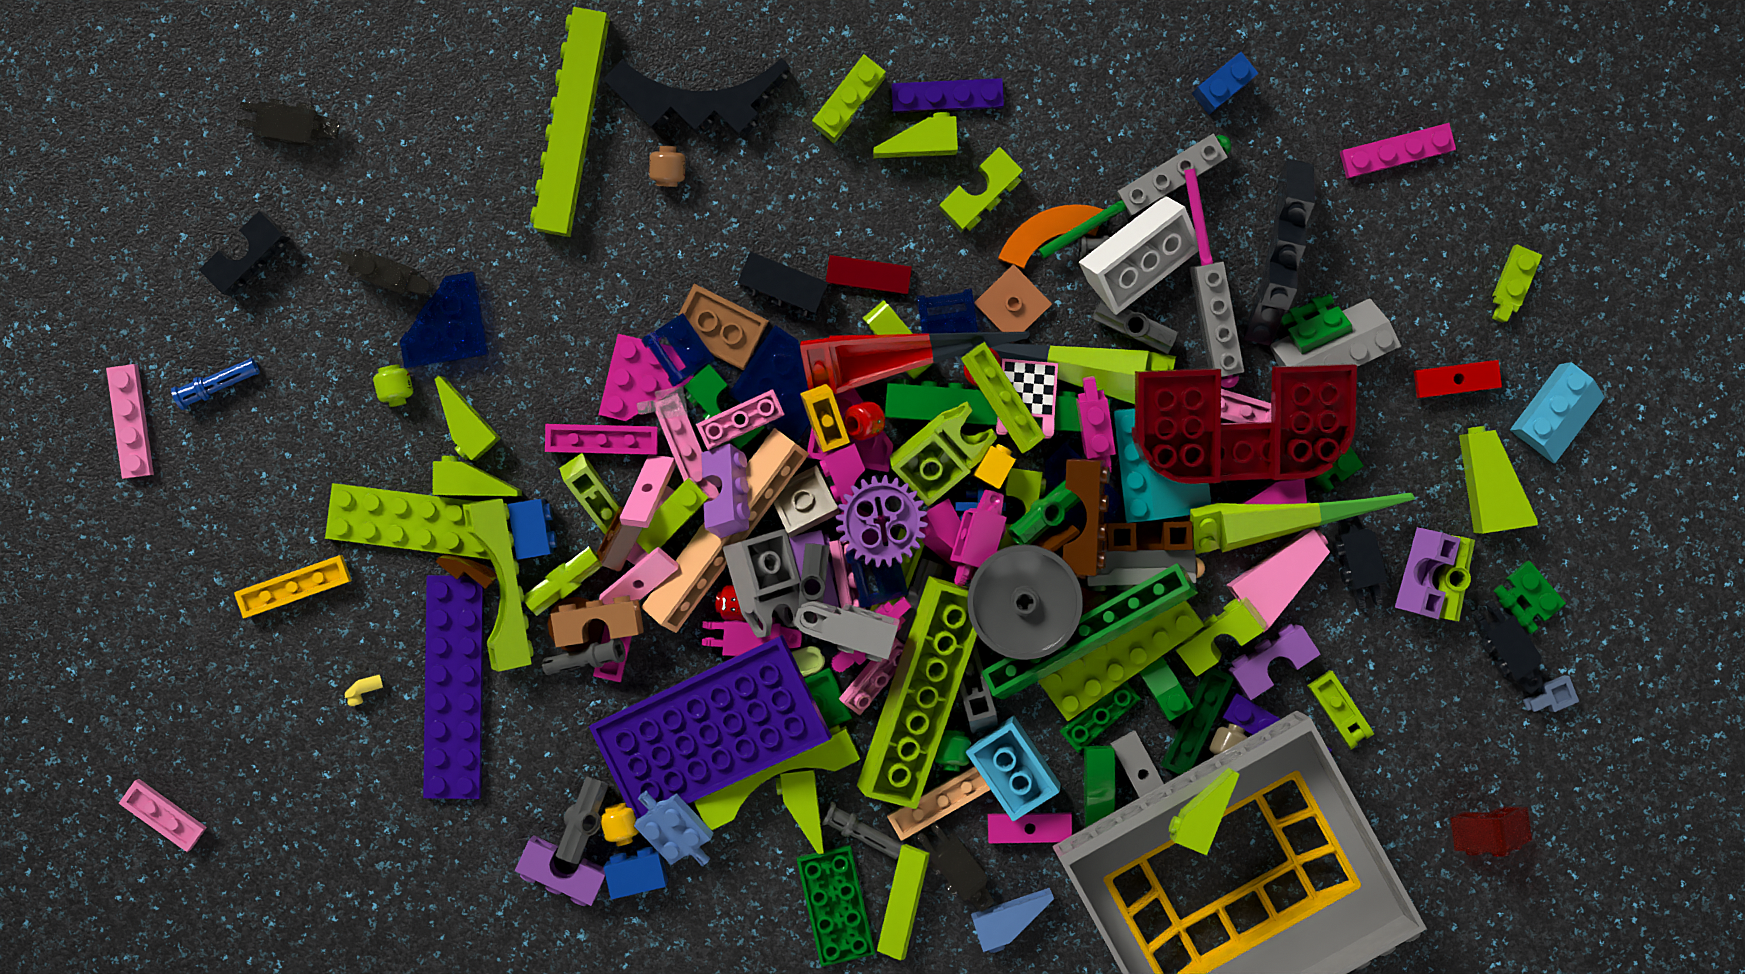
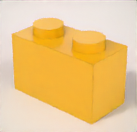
[800,384,850,452]
[971,444,1016,489]

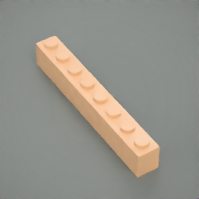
[641,428,809,633]

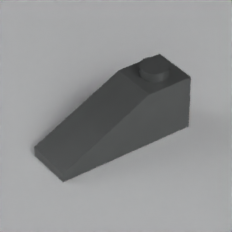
[959,642,998,734]

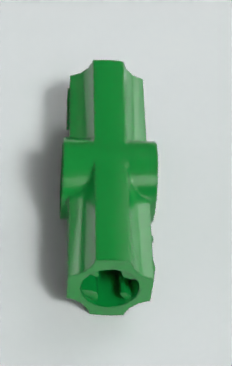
[1008,480,1081,545]

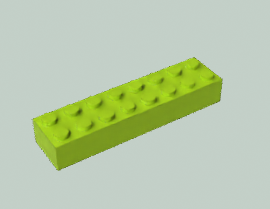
[857,576,977,809]

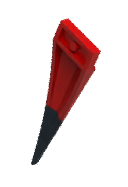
[800,331,1030,394]

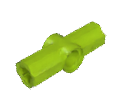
[1438,535,1475,621]
[524,546,602,616]

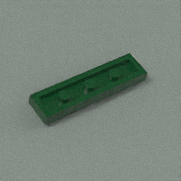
[1160,667,1234,775]

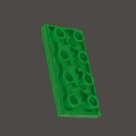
[796,845,875,967]

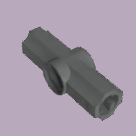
[1091,299,1178,354]
[796,543,830,628]
[896,558,945,641]
[556,776,609,864]

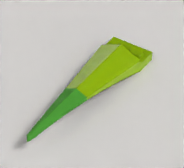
[1190,493,1415,554]

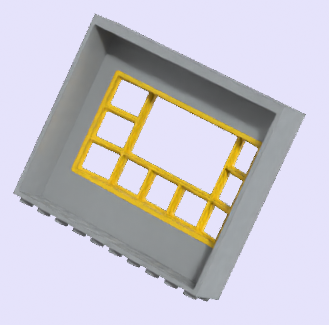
[1052,711,1427,974]

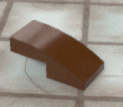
[435,554,498,589]

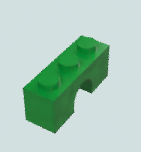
[684,364,765,450]

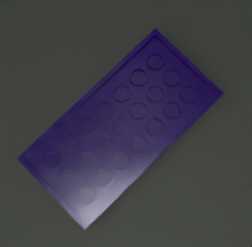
[589,635,832,820]

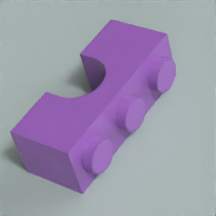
[701,444,750,538]
[1395,527,1461,619]
[1227,624,1320,700]
[515,835,606,906]

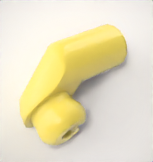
[345,675,383,706]

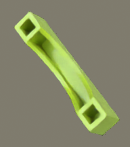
[463,499,533,672]
[694,725,860,830]

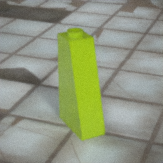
[1459,426,1538,534]

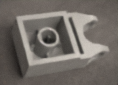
[723,529,801,638]
[794,601,900,662]

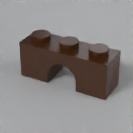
[1104,521,1193,552]

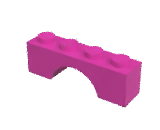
[820,439,893,552]

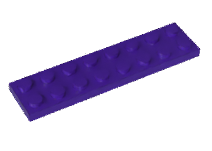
[423,575,484,799]

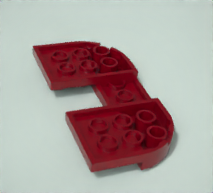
[1132,364,1357,484]

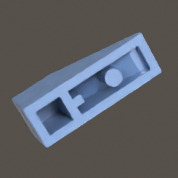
[971,888,1054,953]

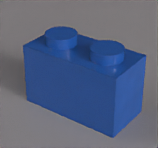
[1192,52,1258,115]
[508,499,557,560]
[604,847,668,900]

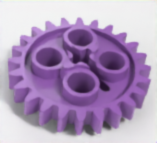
[836,475,928,568]

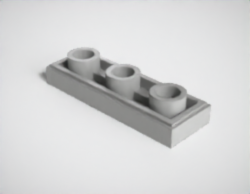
[1110,730,1164,798]

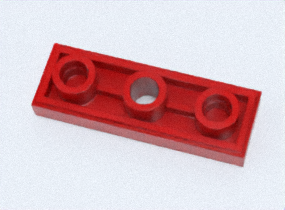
[1414,360,1502,398]

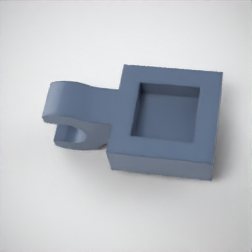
[1523,675,1579,712]

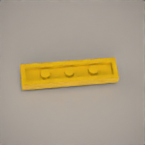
[234,555,352,619]

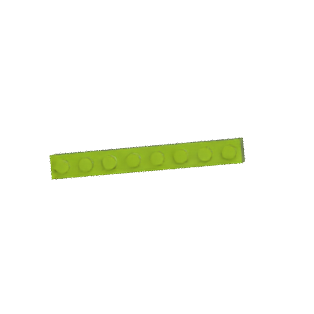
[530,7,610,237]

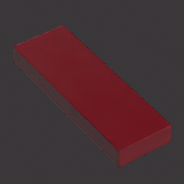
[826,255,912,295]

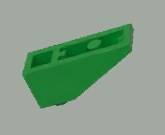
[1138,656,1193,721]

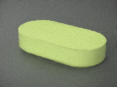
[791,646,825,677]

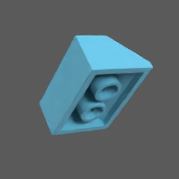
[1510,362,1605,463]
[966,715,1061,821]

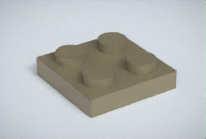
[773,465,840,538]

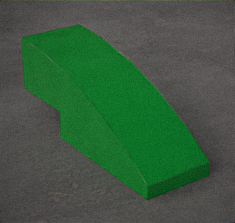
[1083,746,1115,828]

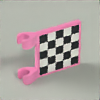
[996,358,1058,439]

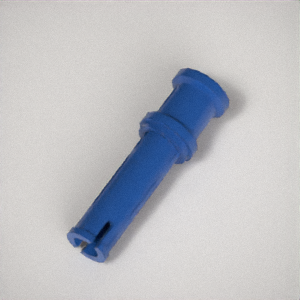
[171,357,260,411]

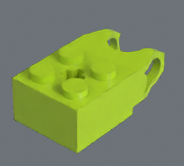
[889,402,997,507]

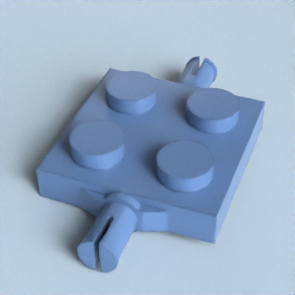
[634,791,713,866]

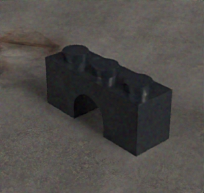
[199,211,291,297]

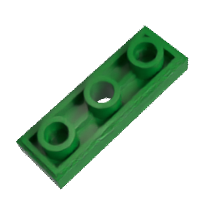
[1059,681,1141,752]

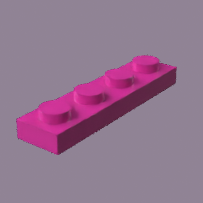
[1340,123,1456,179]
[545,424,658,455]

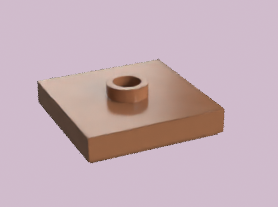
[973,264,1052,343]

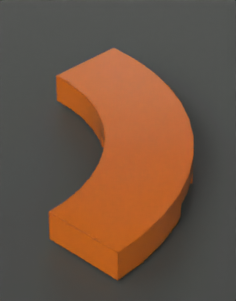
[998,204,1104,269]

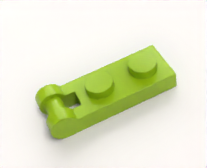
[1307,670,1374,750]

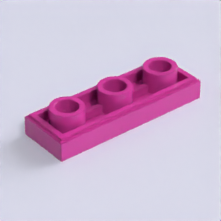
[988,813,1072,843]

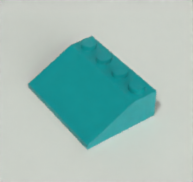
[1114,408,1211,523]

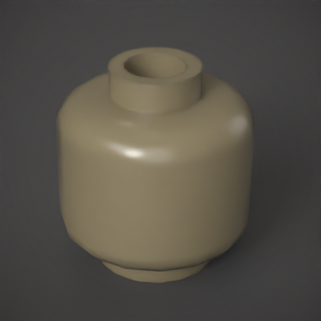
[1210,724,1248,756]

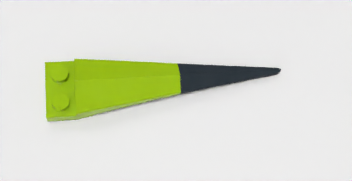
[990,343,1176,405]

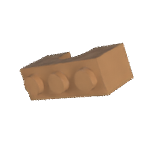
[551,595,644,647]

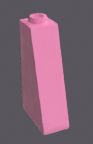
[1226,529,1330,632]

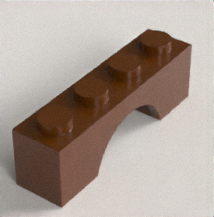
[1063,458,1110,576]

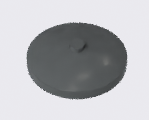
[968,544,1083,659]

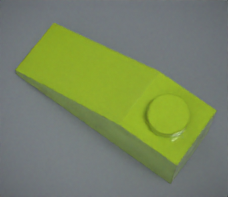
[873,112,958,158]
[435,376,501,461]
[559,453,621,535]
[432,456,522,496]
[636,478,711,554]
[776,768,824,854]
[1168,768,1240,855]

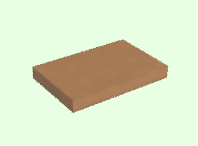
[670,284,769,371]

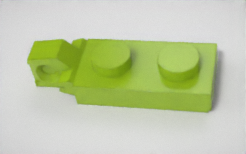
[1492,244,1542,323]

